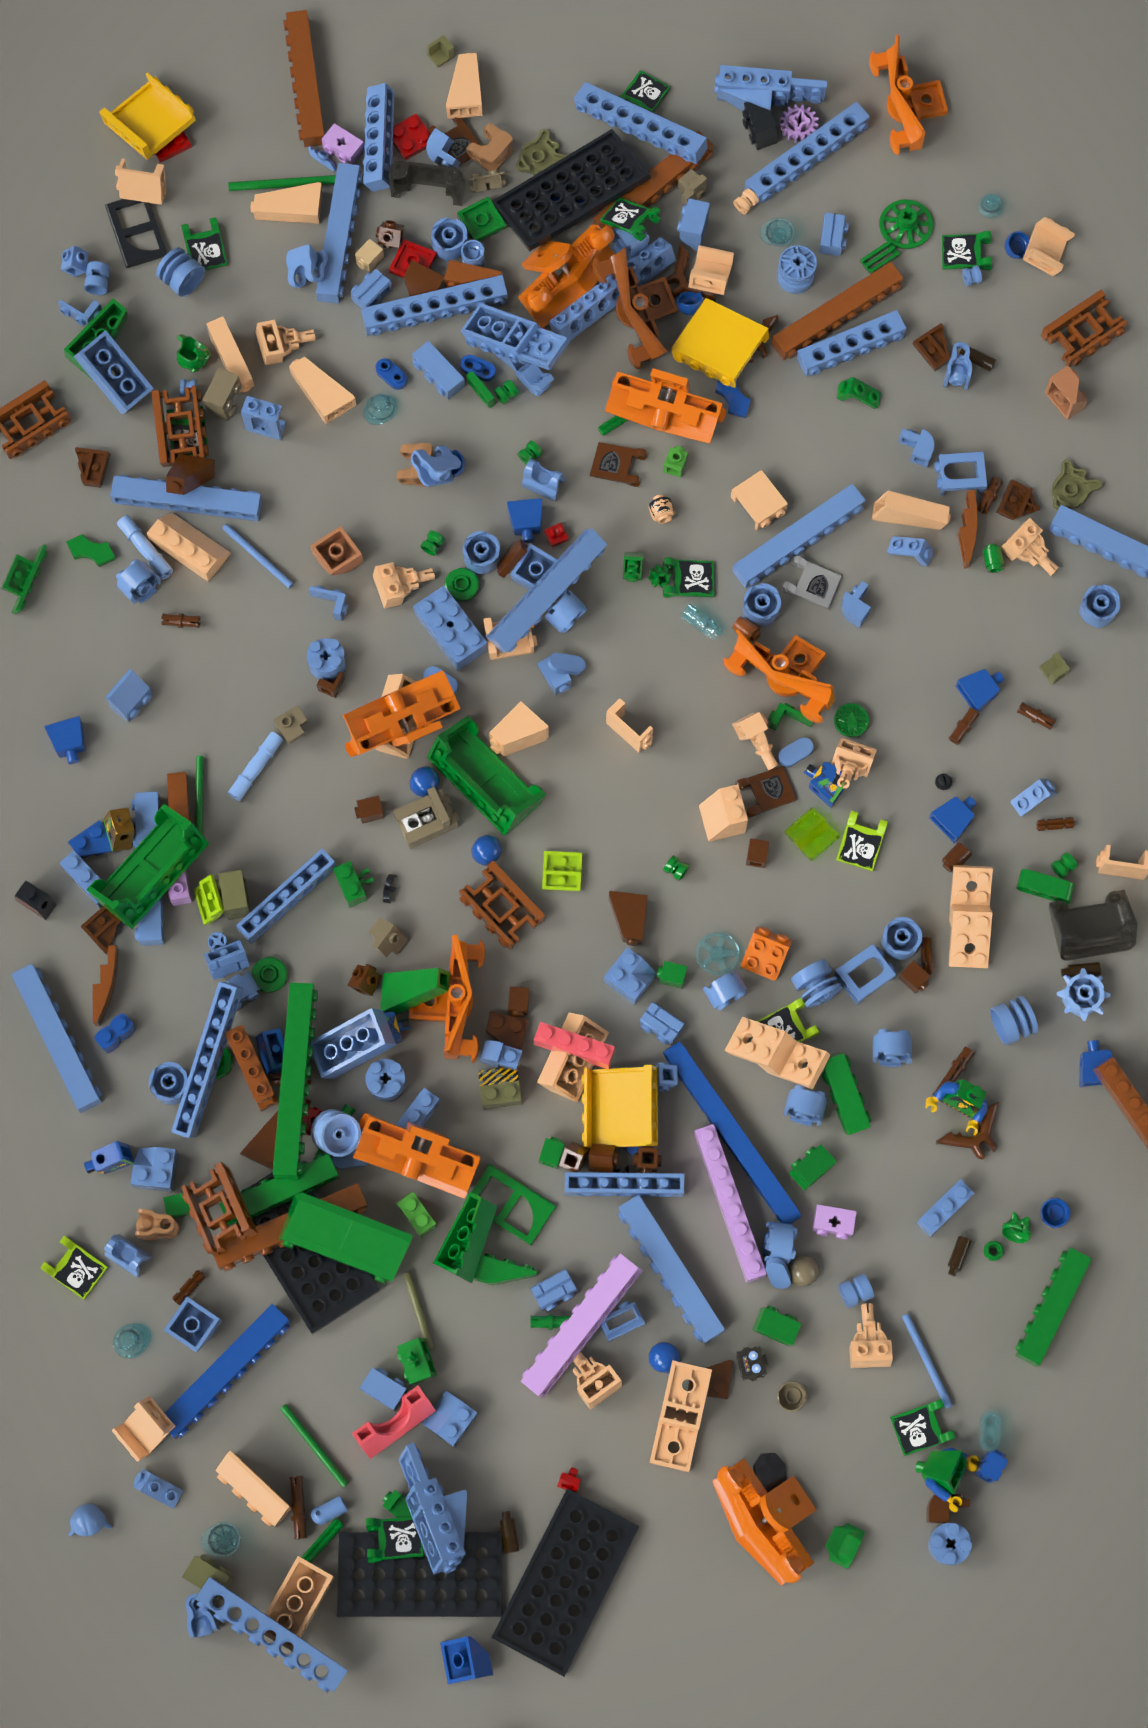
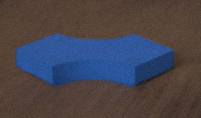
[715,378,751,418]

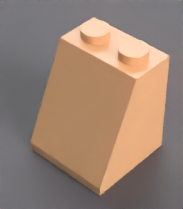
[489,701,549,757]
[699,784,748,842]

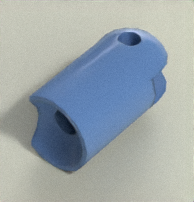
[311,1496,348,1525]

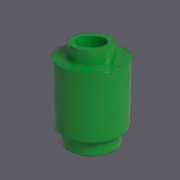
[983,544,1004,573]

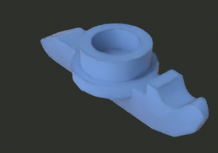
[308,146,336,171]

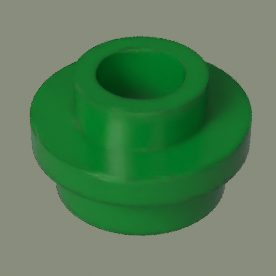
[983,1241,1004,1261]

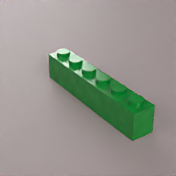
[219,1153,340,1227]
[1015,1247,1092,1367]

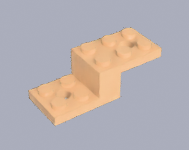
[948,865,993,968]
[724,1017,830,1089]
[649,1360,712,1472]

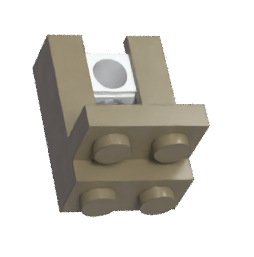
[393,787,460,849]

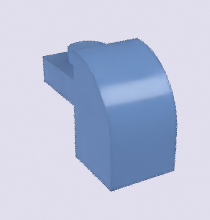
[426,128,461,169]
[514,362,554,396]
[898,429,934,468]
[841,581,871,628]
[479,1040,522,1070]

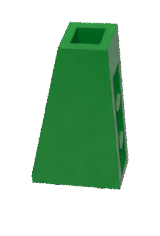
[380,968,450,1015]

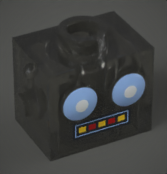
[736,1346,768,1382]

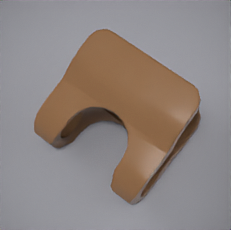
[466,123,513,172]
[396,443,434,487]
[135,1209,180,1241]

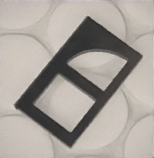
[105,199,167,268]

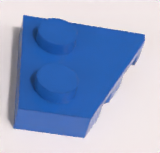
[68,820,120,858]

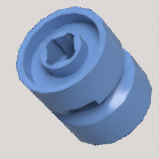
[461,240,485,267]
[84,261,110,295]
[838,1273,874,1308]

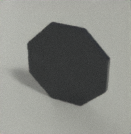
[753,1453,787,1493]

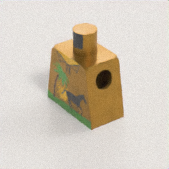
[103,808,135,852]

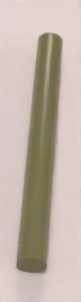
[403,1272,434,1350]

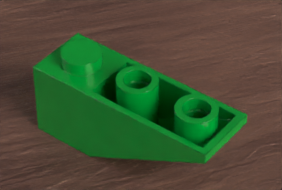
[623,552,643,582]
[473,1253,538,1286]

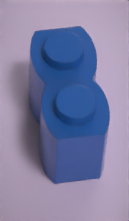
[94,1013,136,1053]

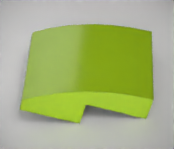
[542,851,582,891]
[193,874,224,925]

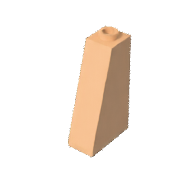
[446,53,483,119]
[251,182,323,224]
[206,316,254,393]
[289,357,357,424]
[872,491,951,530]

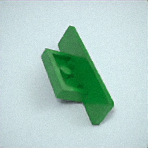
[1,544,47,614]

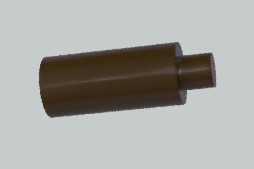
[959,347,996,372]
[1061,962,1101,978]
[947,1236,972,1277]
[500,1511,519,1554]

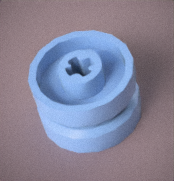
[310,1109,361,1157]

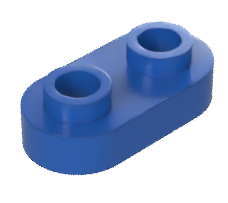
[461,355,496,382]
[375,358,407,390]

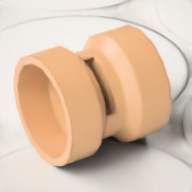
[733,189,759,214]

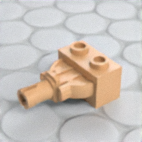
[256,320,315,365]
[1001,518,1059,576]
[373,562,435,609]
[732,712,778,770]
[832,737,877,788]
[849,1303,893,1368]
[573,1351,622,1410]

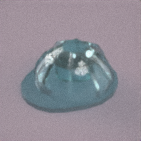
[760,218,794,247]
[363,393,397,425]
[113,1323,151,1359]
[201,1522,241,1557]

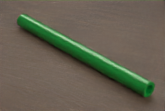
[228,175,336,191]

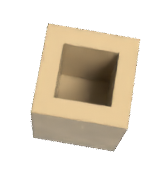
[355,239,384,272]

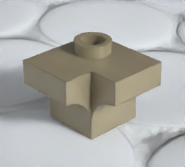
[678,169,707,205]
[273,705,308,745]
[368,917,408,958]

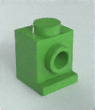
[663,446,688,478]

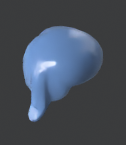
[68,1503,113,1537]

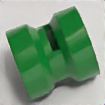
[494,379,519,405]
[517,440,543,465]
[420,530,445,556]
[1051,852,1078,879]
[663,855,690,881]

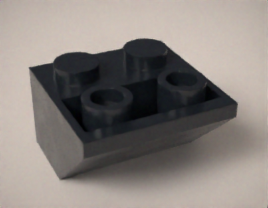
[742,102,777,150]

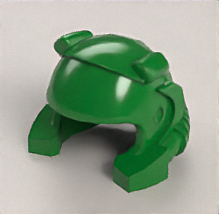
[176,334,211,373]

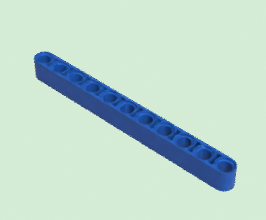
[663,1041,801,1224]

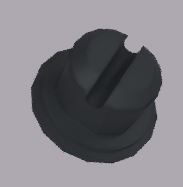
[935,774,952,790]

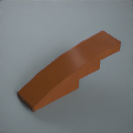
[957,490,977,569]
[167,772,191,822]
[93,945,119,1026]

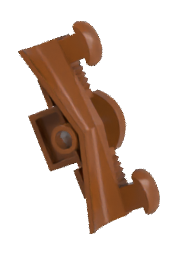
[592,247,678,369]

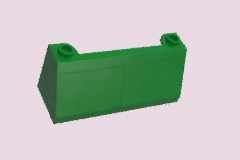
[427,716,546,836]
[86,804,210,929]
[278,1192,413,1284]

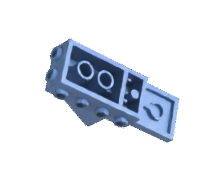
[714,65,827,111]
[461,303,570,371]
[398,1443,467,1574]

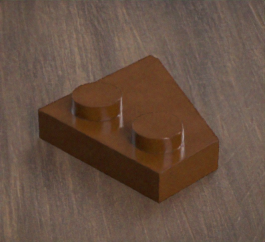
[75,447,111,488]
[80,907,120,954]
[486,1012,528,1050]

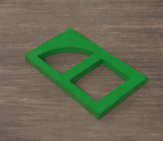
[471,1164,556,1246]

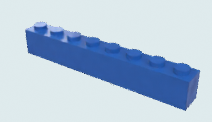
[165,1304,291,1439]

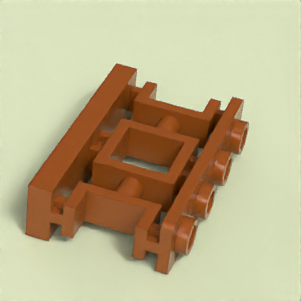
[1041,290,1128,367]
[0,380,71,459]
[151,386,209,467]
[459,861,545,950]
[225,1025,279,1111]
[181,1162,258,1257]

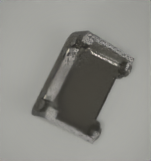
[389,161,466,206]
[1049,890,1138,961]

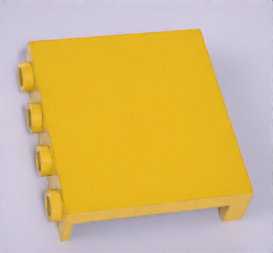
[99,72,196,160]
[671,298,769,388]
[582,1065,658,1149]

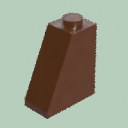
[166,454,215,495]
[609,891,648,946]

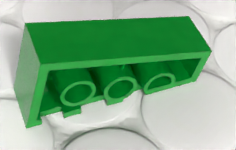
[63,298,128,380]
[822,1052,871,1135]
[433,1192,497,1283]

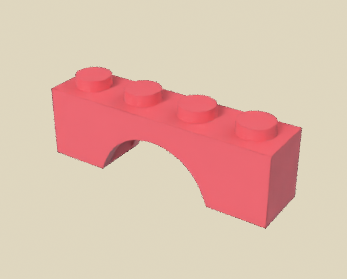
[534,1022,615,1070]
[352,1386,436,1459]

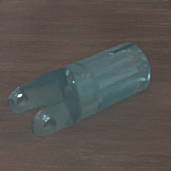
[681,603,722,639]

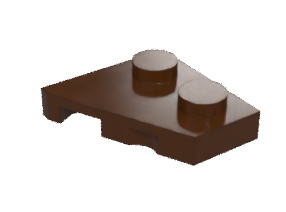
[913,323,950,371]
[688,1360,732,1399]

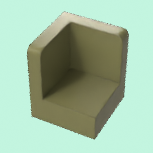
[427,35,455,67]
[1040,652,1070,685]

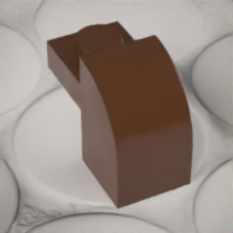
[926,1494,970,1523]

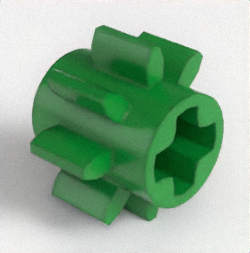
[647,564,672,588]

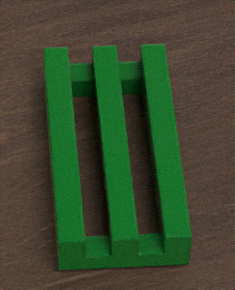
[860,240,900,274]
[467,371,495,408]

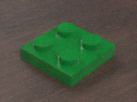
[457,196,506,242]

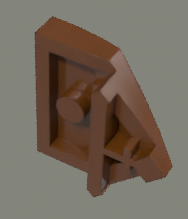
[404,260,445,297]
[996,479,1040,520]
[497,539,528,578]

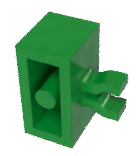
[333,861,374,908]
[397,1338,438,1384]

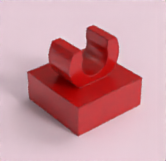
[544,523,569,548]
[557,1467,581,1493]

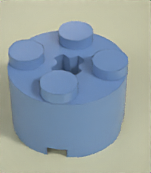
[431,217,468,262]
[613,228,650,261]
[463,531,501,574]
[116,559,161,604]
[743,583,781,627]
[1079,584,1120,628]
[544,590,587,634]
[307,638,346,682]
[881,917,922,960]
[702,969,747,1011]
[215,970,260,1011]
[873,1029,912,1067]
[366,1059,406,1102]
[149,1062,189,1105]
[783,1085,827,1126]
[762,1222,797,1264]
[928,1523,972,1565]

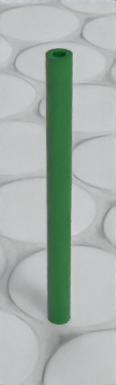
[195,756,204,834]
[280,1404,349,1488]

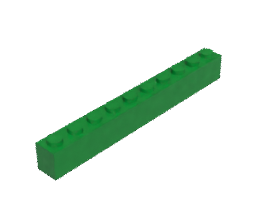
[273,982,318,1180]

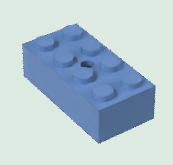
[74,330,154,415]
[413,586,488,671]
[311,1008,396,1079]

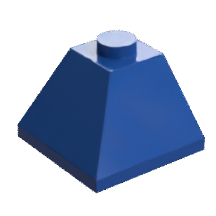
[440,1636,493,1684]

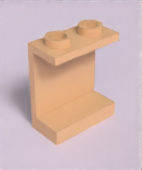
[115,158,166,205]
[1023,217,1075,276]
[688,245,734,295]
[731,470,788,530]
[484,618,537,660]
[606,698,653,753]
[1096,845,1148,880]
[112,1396,175,1462]

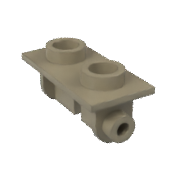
[468,169,506,193]

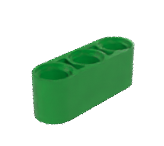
[1016,869,1075,904]

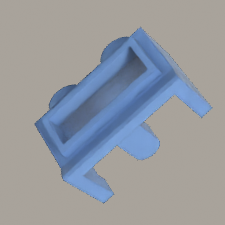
[600,1301,645,1343]

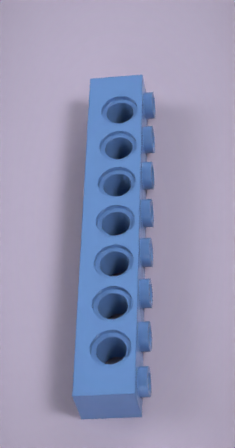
[574,82,708,164]
[744,101,870,205]
[549,237,676,341]
[361,275,508,336]
[171,981,244,1138]
[195,1576,348,1693]

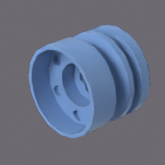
[777,245,817,294]
[156,247,205,297]
[791,959,842,1008]
[990,995,1038,1046]

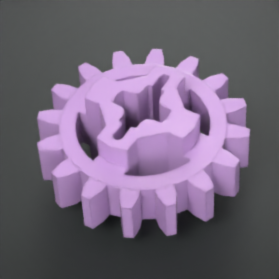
[780,105,819,143]

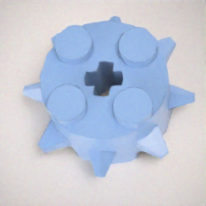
[1057,968,1111,1021]

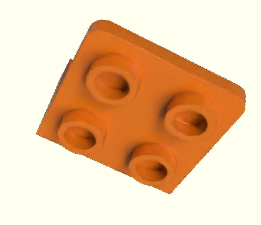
[741,927,792,980]

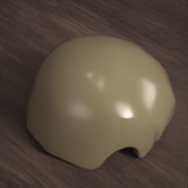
[787,1255,819,1287]
[777,1381,807,1412]

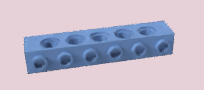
[363,83,395,192]
[796,310,906,376]
[236,849,336,944]
[565,1172,684,1197]

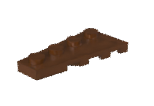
[240,1099,312,1171]

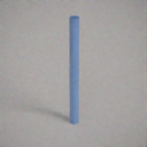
[222,524,294,589]
[902,1313,953,1409]

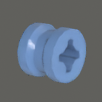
[962,265,982,287]
[180,379,197,397]
[208,932,228,951]

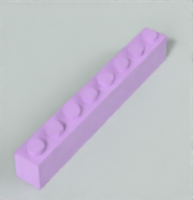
[694,1124,767,1283]
[521,1253,643,1398]

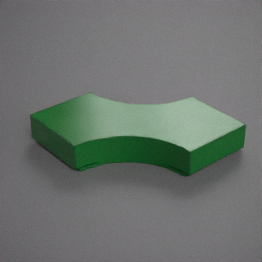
[66,534,116,567]

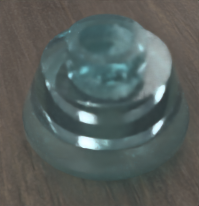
[978,194,1002,218]

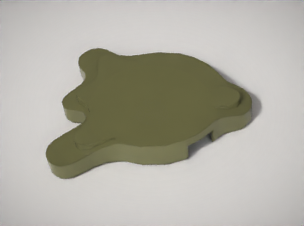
[516,129,566,175]
[1051,460,1102,510]

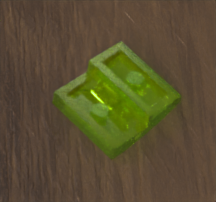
[784,807,840,862]

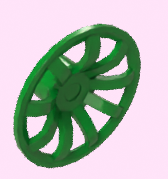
[879,199,933,249]

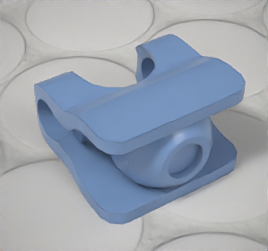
[286,244,328,288]
[943,342,972,390]
[411,445,461,487]
[522,458,566,501]
[104,1234,153,1278]
[185,1593,221,1638]

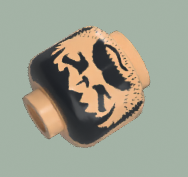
[649,495,675,524]

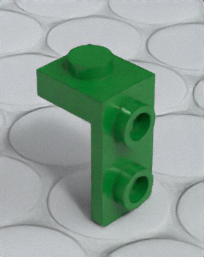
[836,377,881,409]
[768,703,813,731]
[382,1490,412,1518]

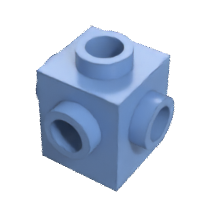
[61,246,89,277]
[655,1063,678,1092]

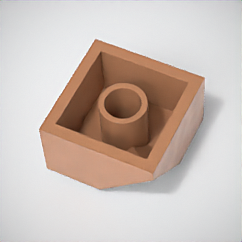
[1045,365,1087,420]
[310,526,363,576]

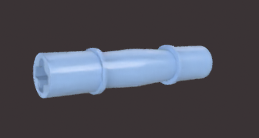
[117,515,173,579]
[227,732,283,801]

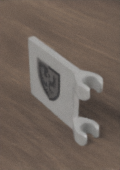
[781,556,841,609]

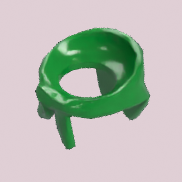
[1002,1212,1032,1243]

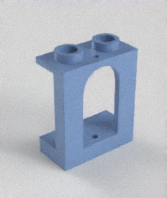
[241,396,286,440]
[934,452,987,496]
[834,944,896,1005]

